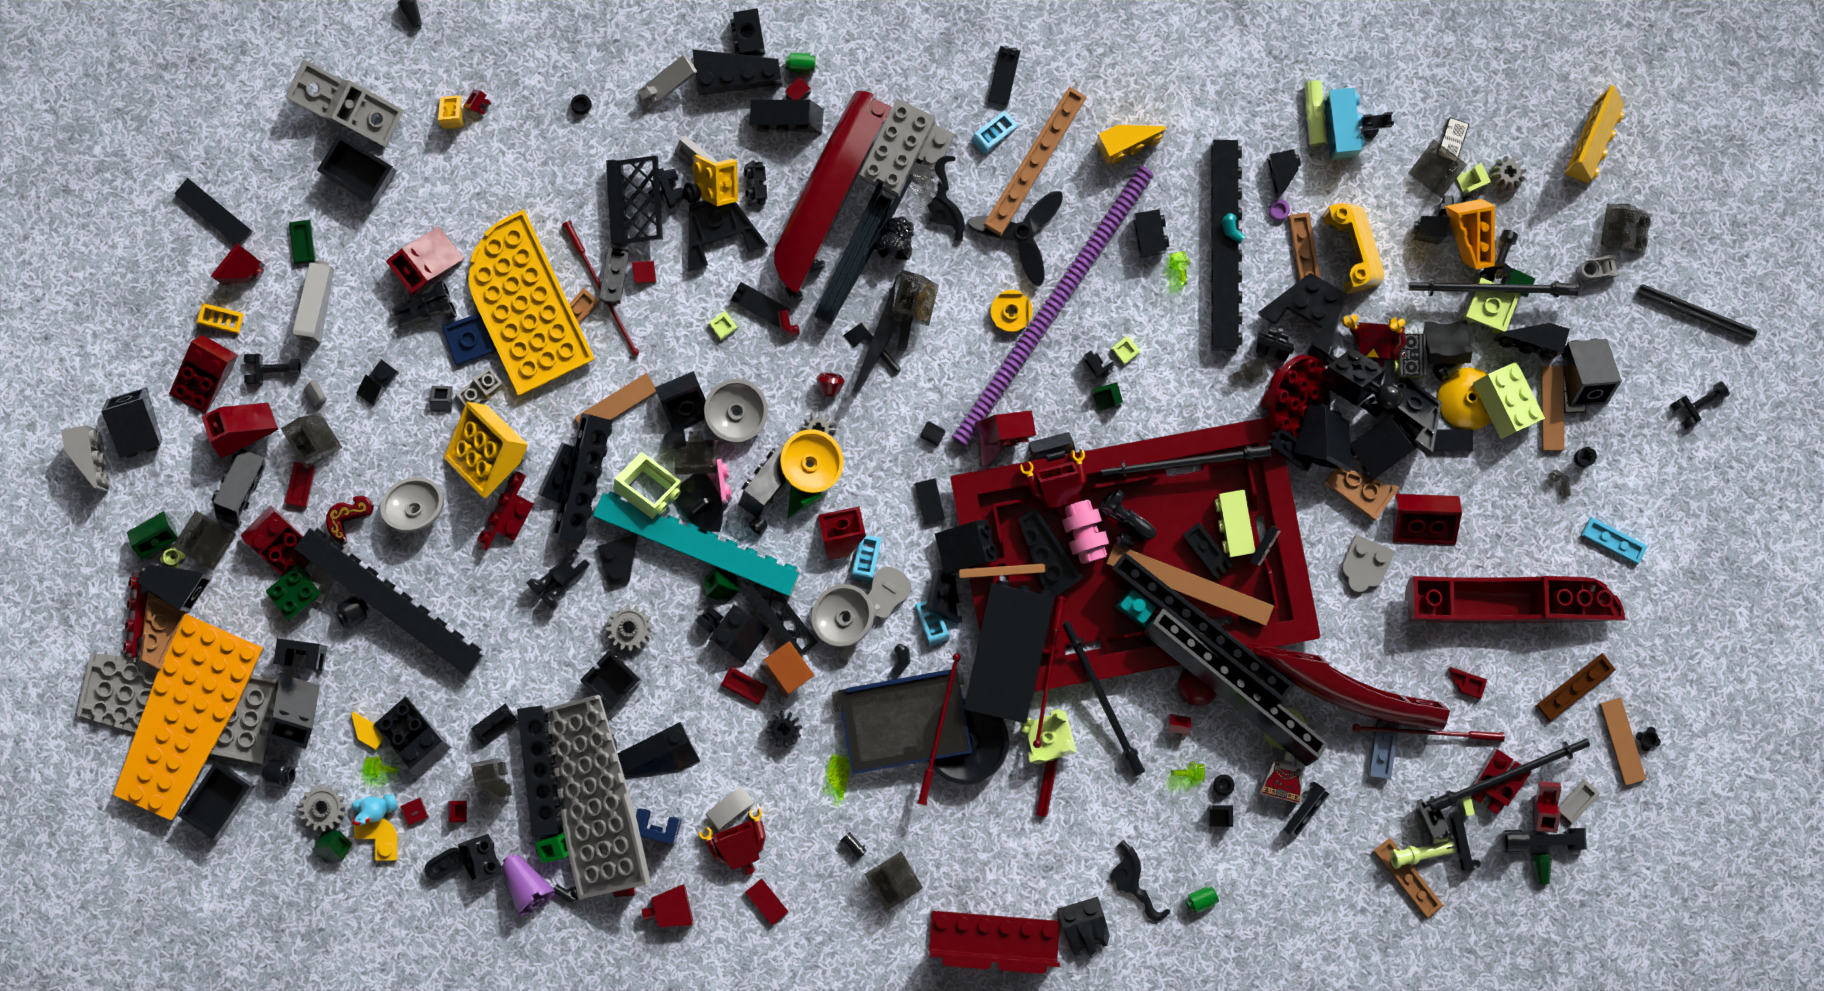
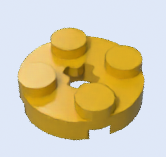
[990,290,1033,333]

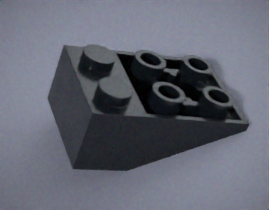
[1494,323,1570,360]
[259,673,320,749]
[373,696,451,776]

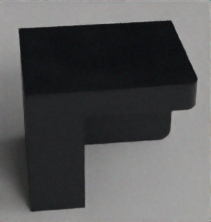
[1209,805,1233,827]

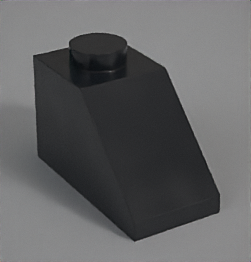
[1267,149,1301,198]
[1412,216,1450,245]

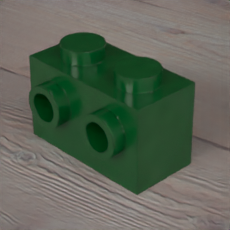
[127,511,179,560]

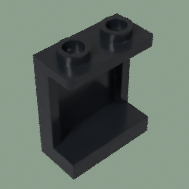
[934,519,997,574]

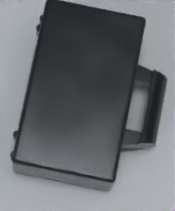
[1029,432,1076,462]

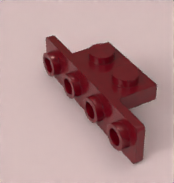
[477,471,534,551]
[123,572,160,658]

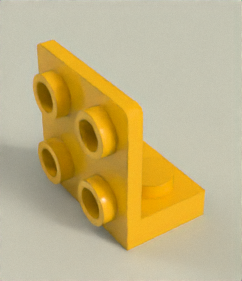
[692,155,738,206]

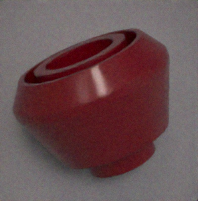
[816,372,845,397]

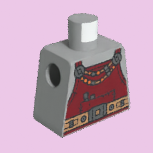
[1258,751,1303,804]

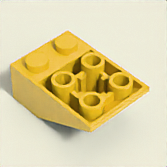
[1096,125,1166,165]

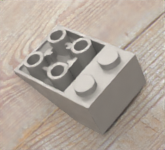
[61,425,110,492]

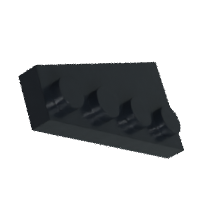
[1018,508,1084,597]

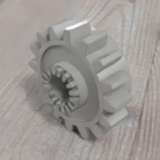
[606,604,653,651]
[298,784,347,831]

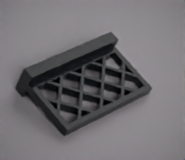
[606,155,663,246]

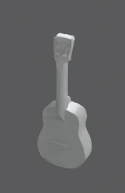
[838,567,911,662]

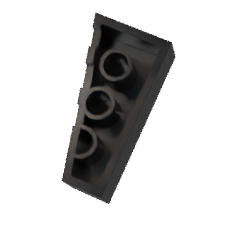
[692,49,782,96]

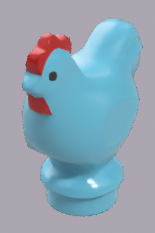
[352,793,398,826]

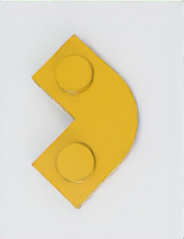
[354,818,398,860]

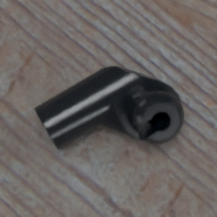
[891,644,911,676]

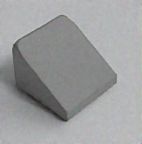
[304,380,327,407]

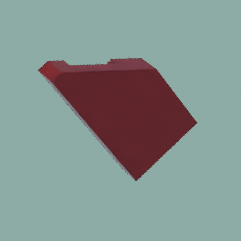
[1448,667,1488,700]

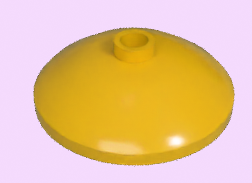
[1437,368,1491,430]
[780,430,844,493]

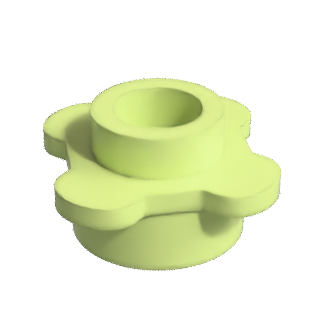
[160,545,186,568]

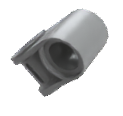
[1576,255,1620,281]

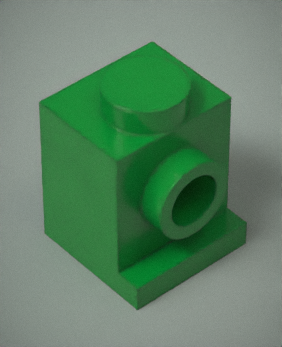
[535,832,569,864]

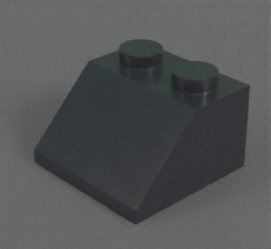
[655,371,706,429]
[709,604,769,664]

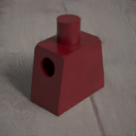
[641,884,694,927]

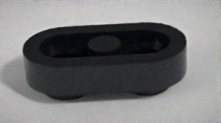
[425,847,464,880]

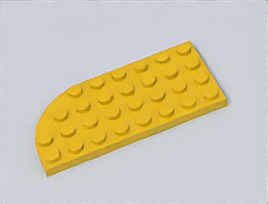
[468,209,596,396]

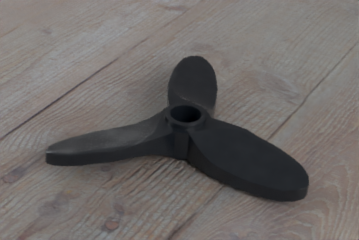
[967,191,1063,287]

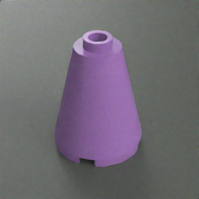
[501,854,555,916]

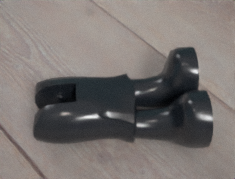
[392,280,457,329]
[1098,489,1156,542]
[526,549,590,611]

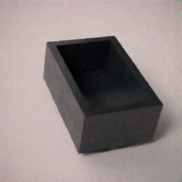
[317,135,397,207]
[178,762,255,840]

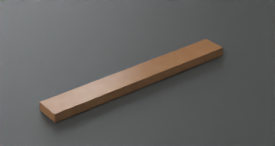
[983,87,1087,237]
[1107,544,1274,626]

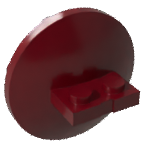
[1259,355,1330,439]

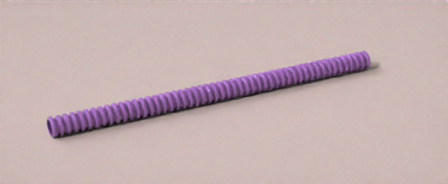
[952,166,1154,446]

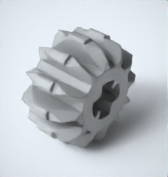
[1490,156,1527,192]
[801,412,837,439]

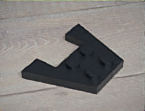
[688,200,769,272]
[1258,273,1346,357]
[1360,378,1442,456]

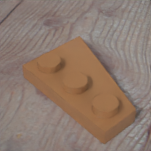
[1324,469,1400,521]
[139,593,187,670]

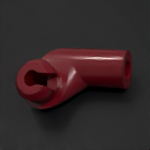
[778,310,800,337]

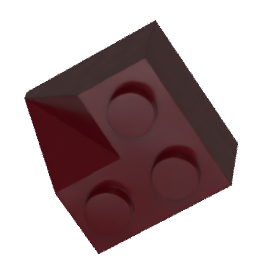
[975,410,1036,448]

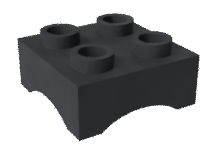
[1423,320,1473,365]

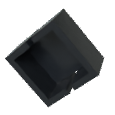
[580,650,642,711]

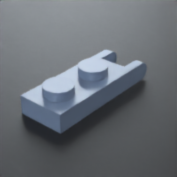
[1369,719,1399,779]

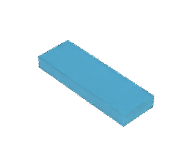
[1581,517,1648,565]

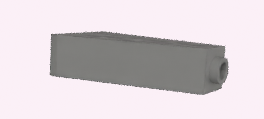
[292,260,334,343]

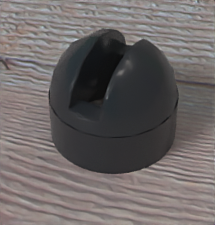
[749,517,768,535]

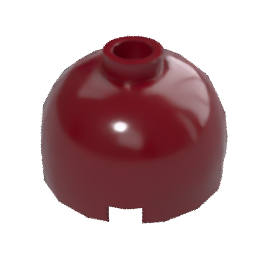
[1177,669,1217,706]

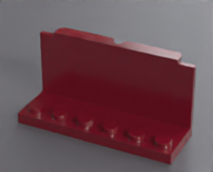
[929,910,1060,974]

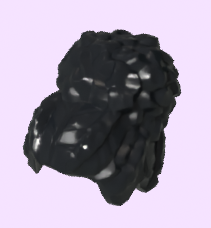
[874,216,914,260]

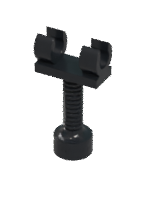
[1361,112,1394,139]
[1480,230,1518,283]
[244,353,301,384]
[1670,381,1730,429]

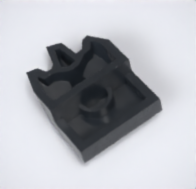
[1057,896,1110,959]

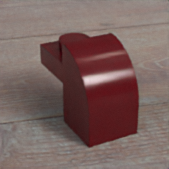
[1533,781,1562,833]

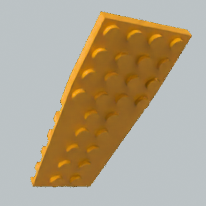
[114,614,264,820]

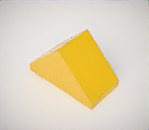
[438,95,464,129]

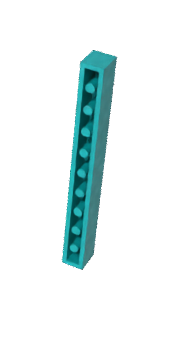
[593,491,800,597]

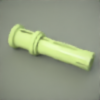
[1390,840,1456,869]

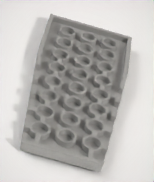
[77,653,277,764]
[545,695,651,900]

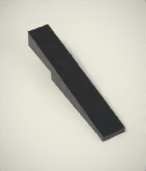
[851,274,912,398]

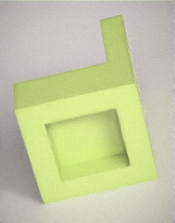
[1456,163,1491,196]

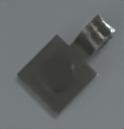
[1229,357,1269,385]

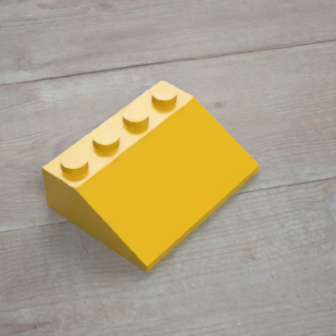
[1564,85,1624,183]
[443,402,528,498]

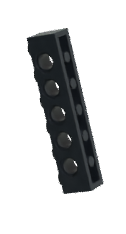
[551,413,613,544]
[517,705,563,837]

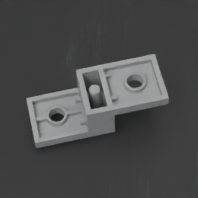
[284,60,404,147]

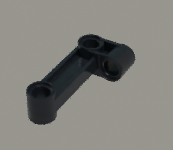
[1503,828,1587,852]

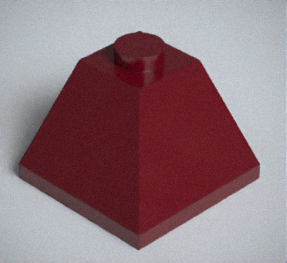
[211,243,265,285]
[818,506,866,560]

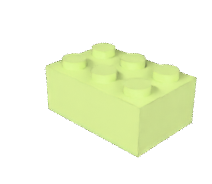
[1473,362,1545,439]

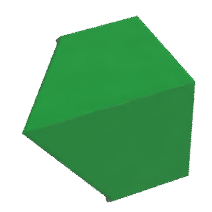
[787,485,823,519]

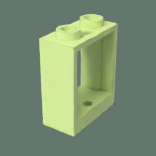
[613,452,681,519]

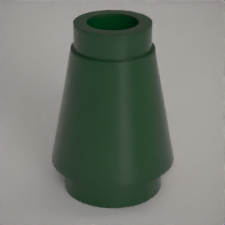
[1530,852,1552,885]

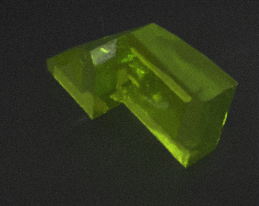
[827,753,851,799]

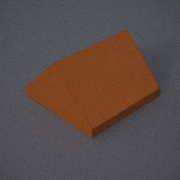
[760,641,815,698]

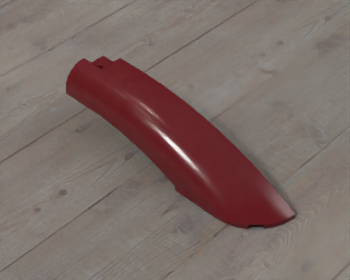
[774,91,892,294]
[1405,576,1625,624]
[1241,642,1450,731]

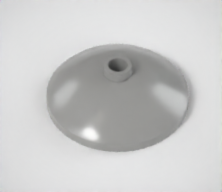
[704,379,768,442]
[380,477,444,532]
[812,584,874,647]

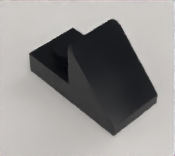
[357,359,399,406]

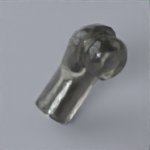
[1548,470,1572,497]

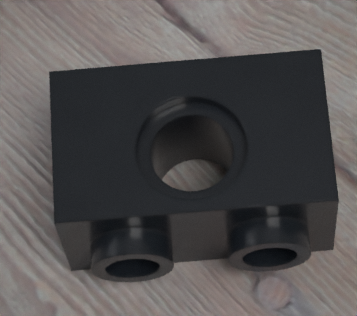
[730,8,765,56]

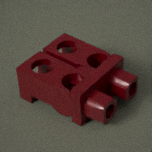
[1470,748,1532,814]

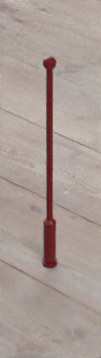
[561,220,639,356]
[1033,596,1067,748]
[917,653,961,806]
[1352,724,1505,742]

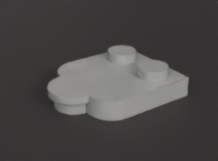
[1342,534,1395,592]

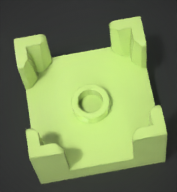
[1462,278,1521,335]
[1020,709,1077,765]

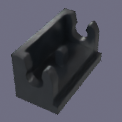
[1416,796,1453,846]

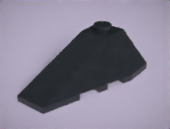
[617,722,700,778]

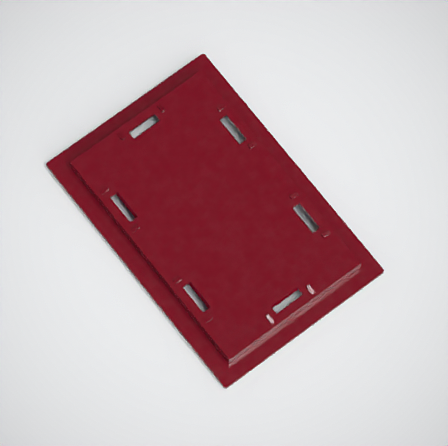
[950,417,1321,692]

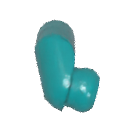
[1222,213,1246,244]

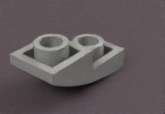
[455,367,503,407]
[706,786,754,831]

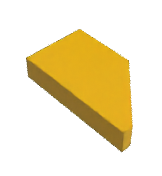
[351,712,386,750]

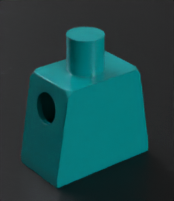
[1113,589,1158,629]

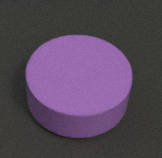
[1268,199,1290,221]

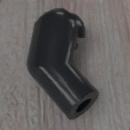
[553,884,579,903]

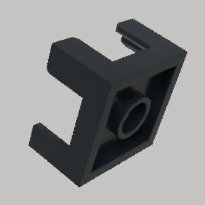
[273,638,327,671]

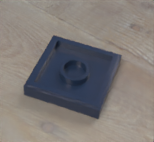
[442,313,496,366]

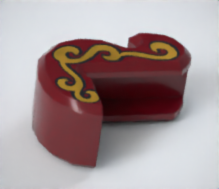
[326,495,374,542]

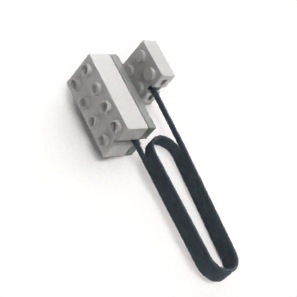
[815,99,955,325]

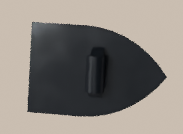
[675,468,723,532]

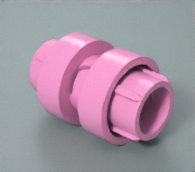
[1062,500,1109,564]

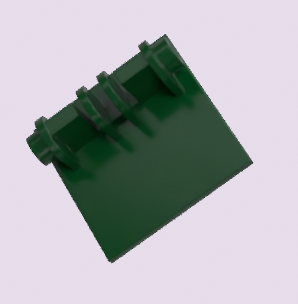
[266,564,321,622]

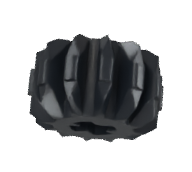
[766,711,802,747]

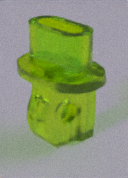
[1169,251,1191,286]
[363,756,399,778]
[1171,761,1205,784]

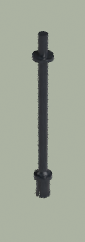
[1408,277,1579,298]
[1101,445,1272,480]
[1062,621,1145,776]
[1428,738,1590,813]

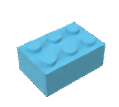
[1324,88,1365,160]

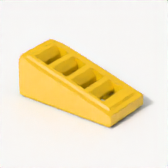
[196,303,244,334]

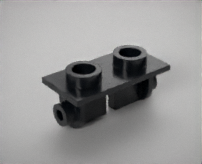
[743,160,768,206]
[471,703,518,746]

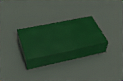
[289,220,316,264]

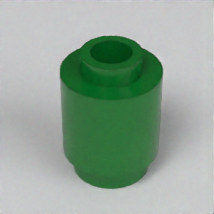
[786,52,816,74]
[1186,886,1219,914]

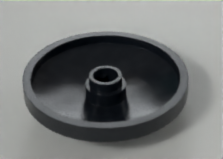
[924,699,1010,785]

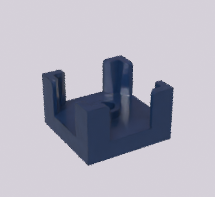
[636,808,682,844]

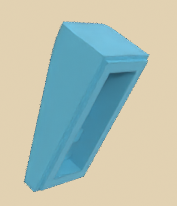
[971,110,1018,155]
[852,535,882,582]
[915,600,950,647]

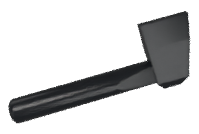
[843,323,901,374]

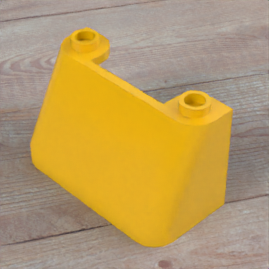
[1322,203,1385,295]

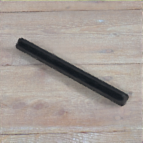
[1637,284,1757,340]

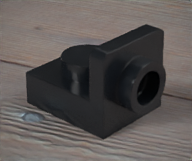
[1083,351,1116,379]

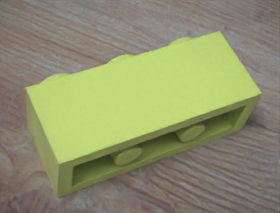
[1214,490,1255,558]

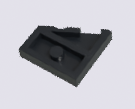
[597,534,638,587]
[926,569,962,624]

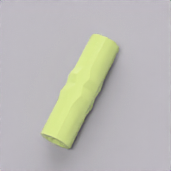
[1304,80,1327,146]

